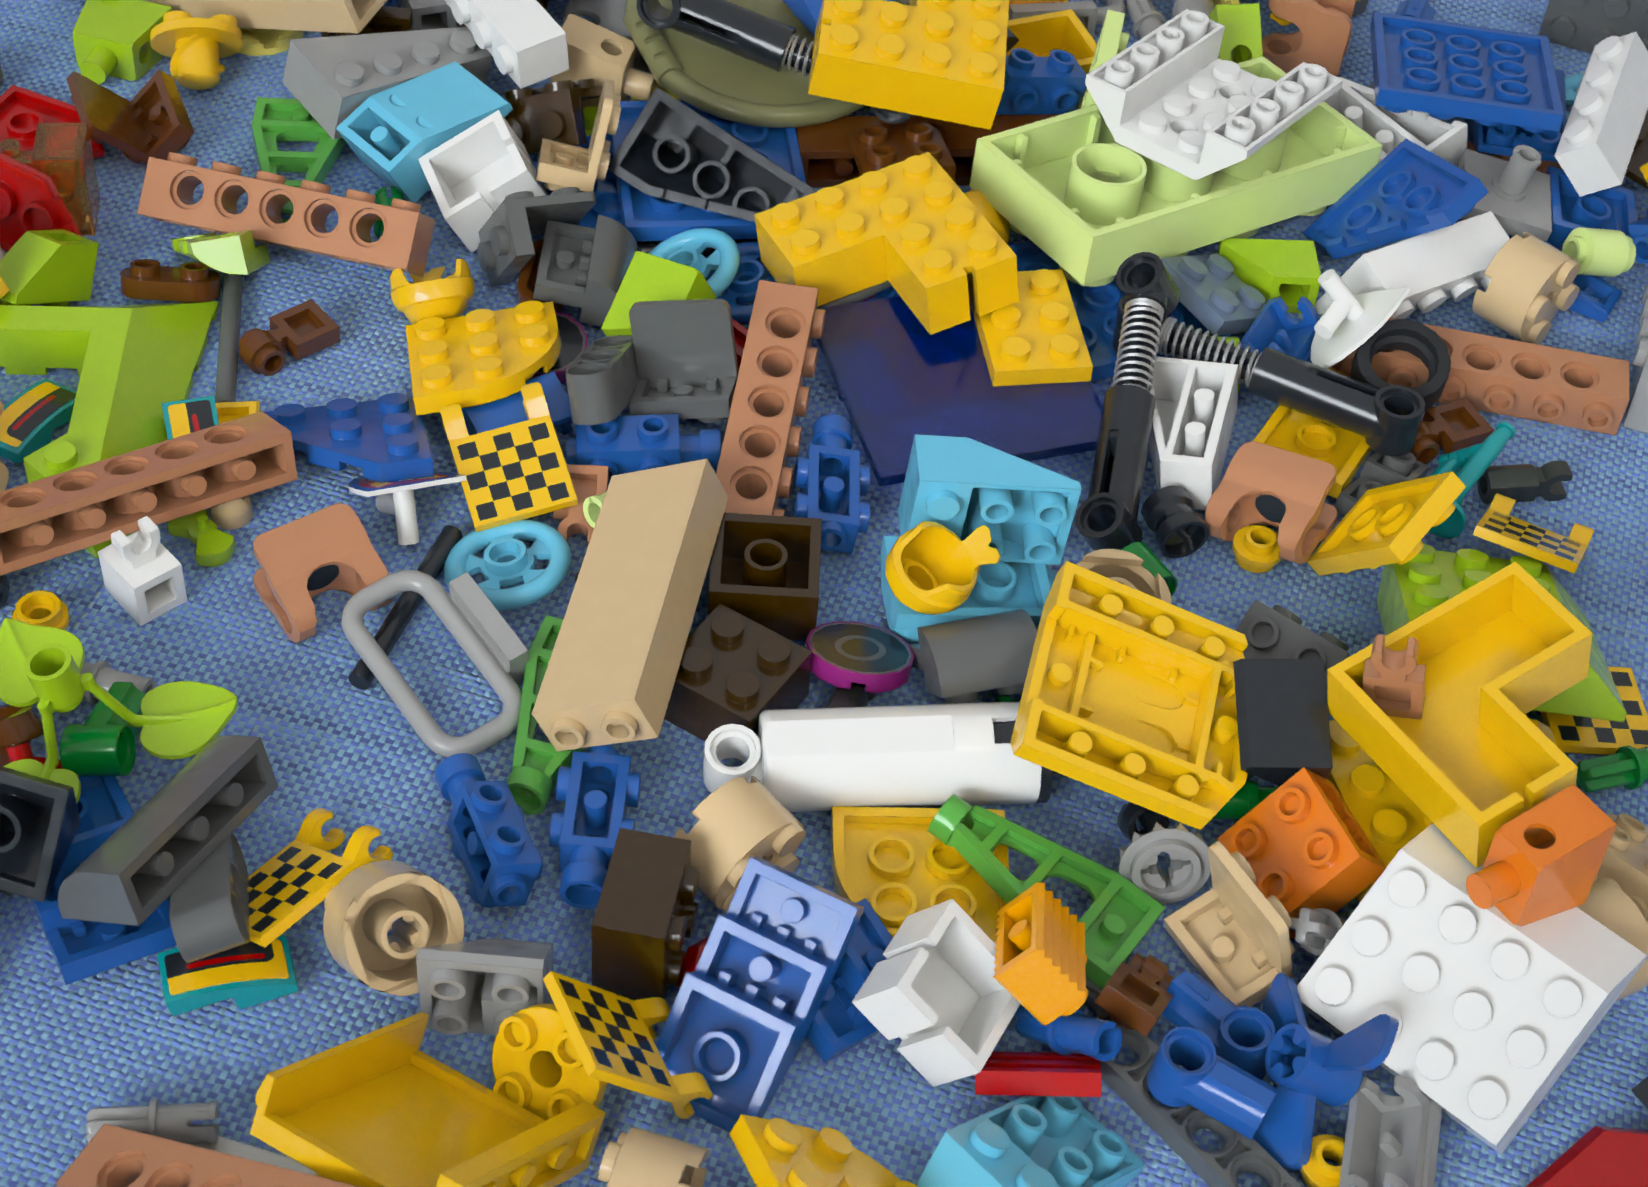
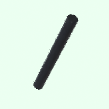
[349,525,463,690]

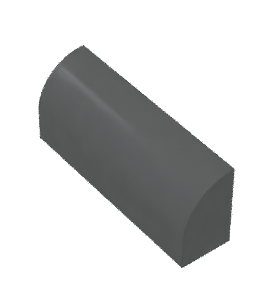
[58,735,278,926]

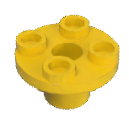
[150,11,243,90]
[492,1003,607,1120]

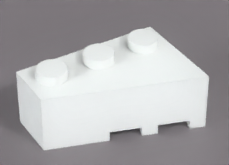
[1324,77,1468,166]
[1147,356,1238,510]

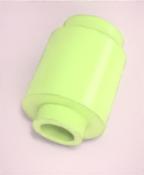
[1562,227,1636,277]

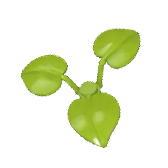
[0,617,239,804]

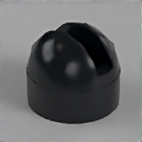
[1118,802,1169,842]

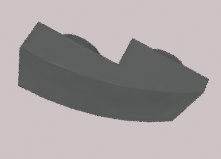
[1334,452,1430,517]

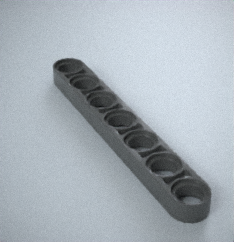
[1075,976,1302,1187]

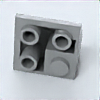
[416,938,554,1035]

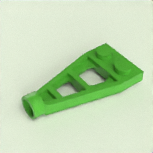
[252,97,346,223]
[506,615,587,815]
[927,793,1166,989]

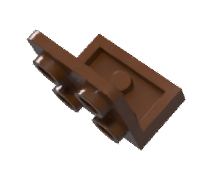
[67,70,194,164]
[848,122,956,182]

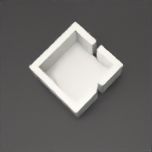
[418,110,548,253]
[852,899,1020,1087]

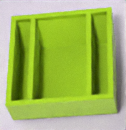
[1376,543,1627,722]

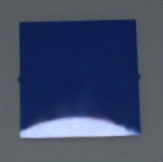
[816,296,1103,487]

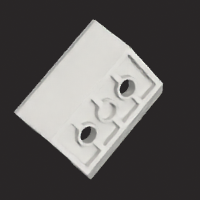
[1085,9,1343,181]

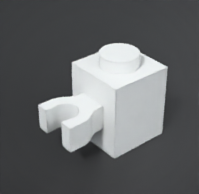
[98,516,187,626]

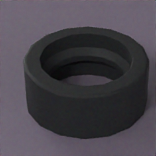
[1350,319,1451,412]

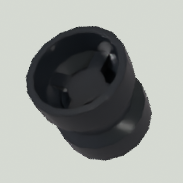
[1141,485,1209,558]

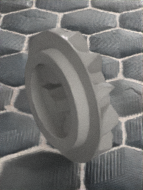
[1118,822,1211,904]

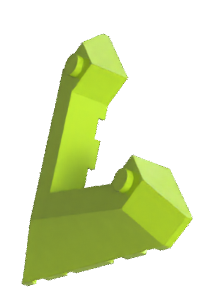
[0,301,220,559]

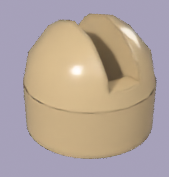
[209,495,253,530]

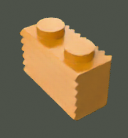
[993,882,1088,1025]

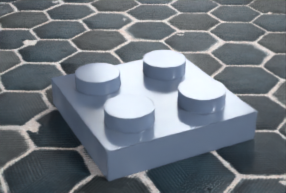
[1160,253,1266,335]

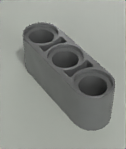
[565,335,639,425]
[170,832,249,963]

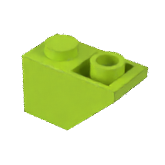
[0,229,99,306]
[1217,238,1321,313]

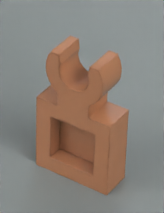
[553,464,609,545]
[1363,634,1426,720]

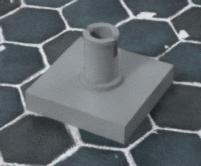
[1457,145,1552,241]

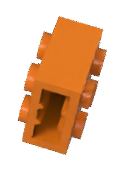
[1217,767,1387,939]

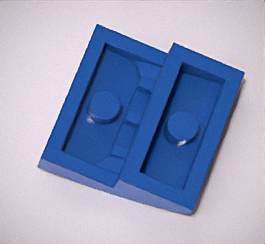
[806,898,893,1063]

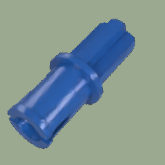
[1014,1005,1122,1062]

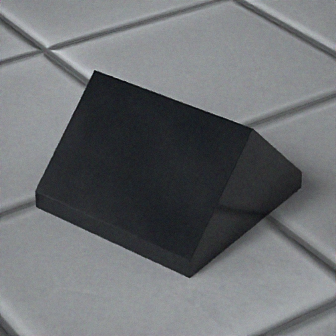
[1233,659,1333,786]
[0,766,80,902]

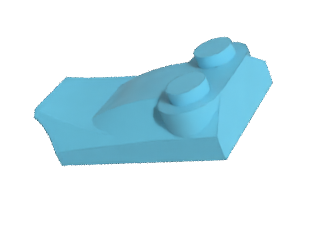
[881,536,1056,643]

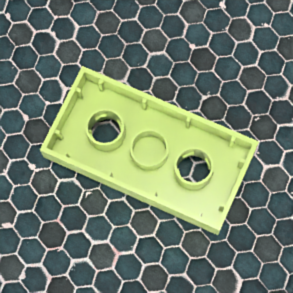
[969,56,1383,287]

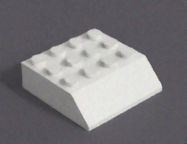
[1297,823,1648,1155]

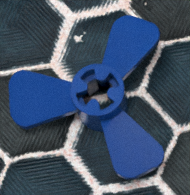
[1253,973,1399,1171]

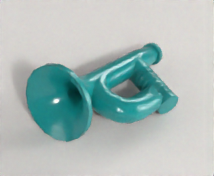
[1429,421,1516,538]

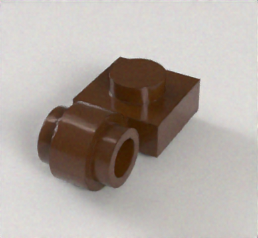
[238,299,340,376]
[1410,398,1494,464]
[1095,952,1175,1037]

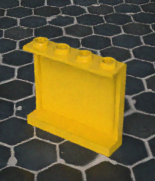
[250,1012,606,1187]

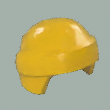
[390,259,475,324]
[885,521,1001,615]

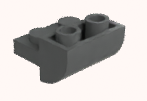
[533,215,639,327]
[909,609,1037,704]

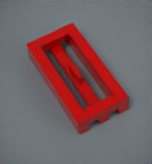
[975,1052,1101,1097]

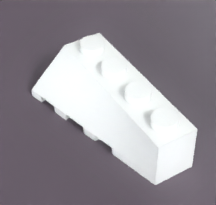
[444,0,569,89]
[1554,32,1648,197]
[1314,211,1510,319]

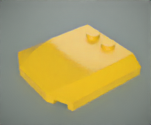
[1010,561,1248,830]

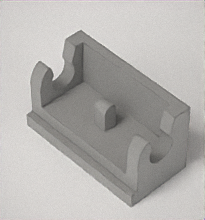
[1339,1076,1442,1187]

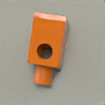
[1466,784,1617,927]

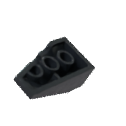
[608,88,817,222]

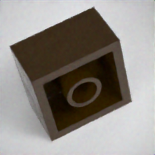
[708,513,822,641]
[664,603,812,762]
[592,828,700,1000]

